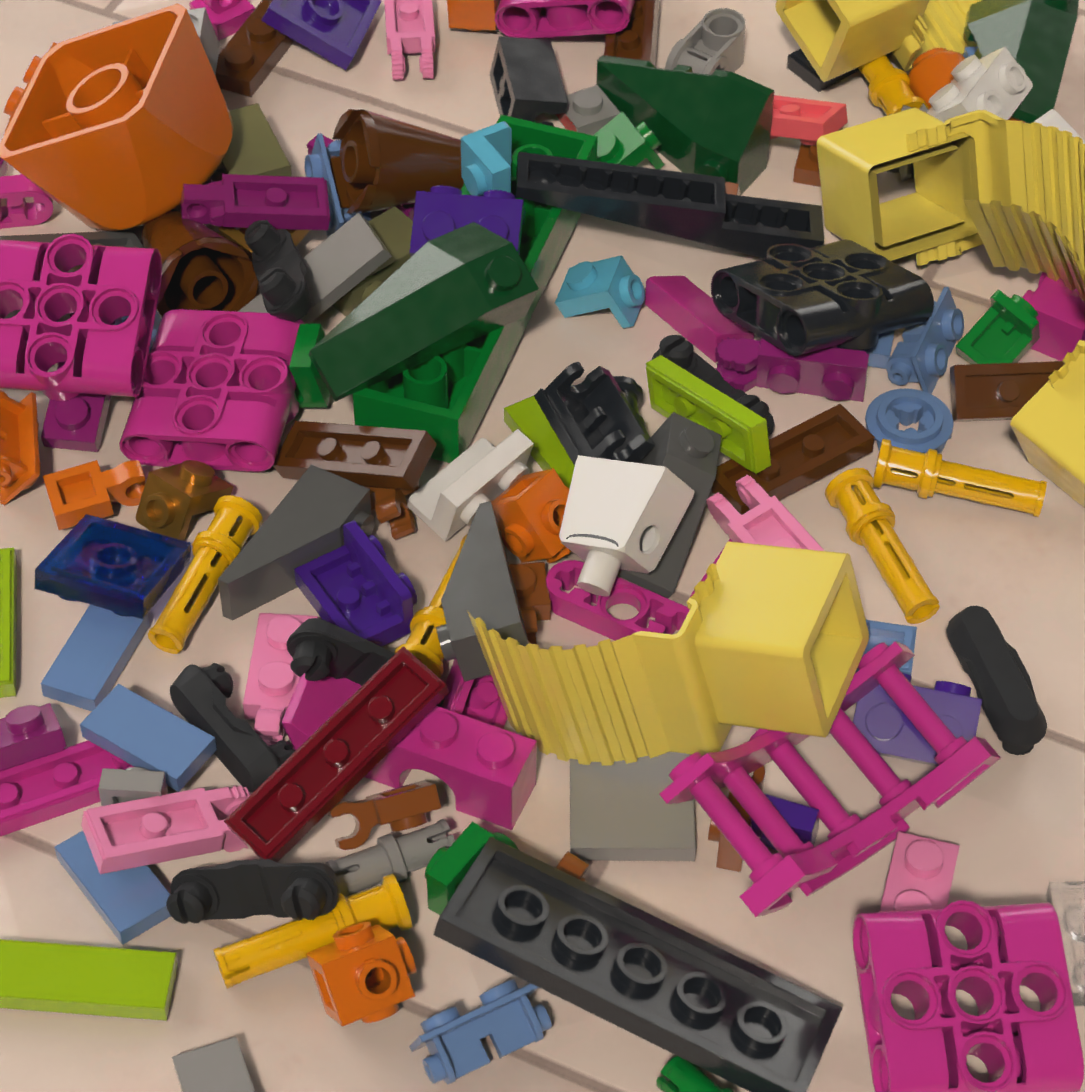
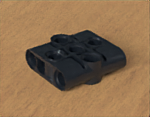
[711,239,934,356]

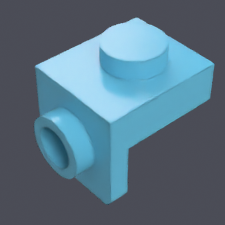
[461,121,512,196]
[555,255,645,328]

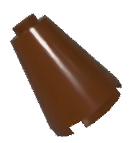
[330,109,464,214]
[142,210,259,317]

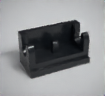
[489,37,568,126]
[534,362,655,466]

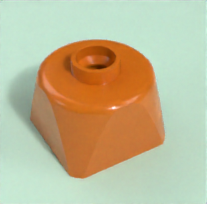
[0,3,233,231]

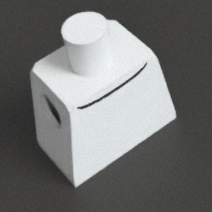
[559,455,695,597]

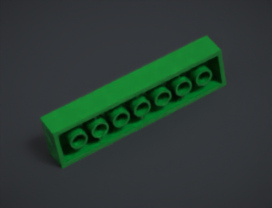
[353,115,598,463]

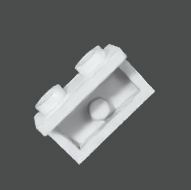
[927,46,1033,122]
[407,429,534,542]

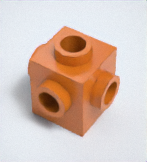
[491,468,571,563]
[306,922,416,1027]

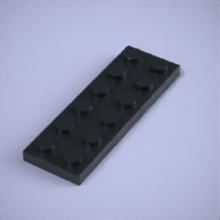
[433,836,842,1092]

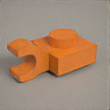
[43,460,146,530]

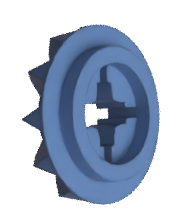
[865,388,954,453]

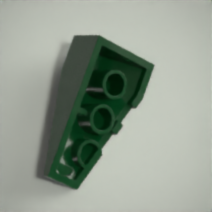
[964,0,1079,124]
[596,55,774,195]
[308,222,539,402]

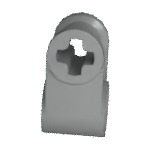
[665,8,745,75]

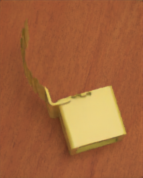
[775,0,982,82]
[816,108,1085,271]
[964,200,1085,508]
[467,541,869,766]

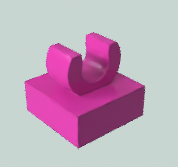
[189,0,255,41]

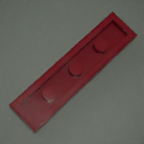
[224,646,449,862]

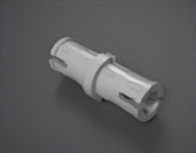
[326,819,455,897]

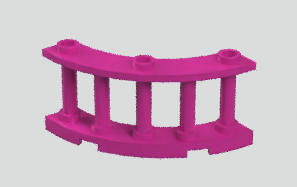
[659,641,1001,917]

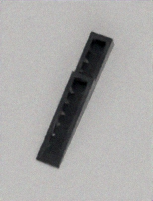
[515,152,824,259]

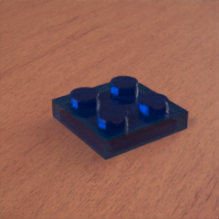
[34,514,191,619]

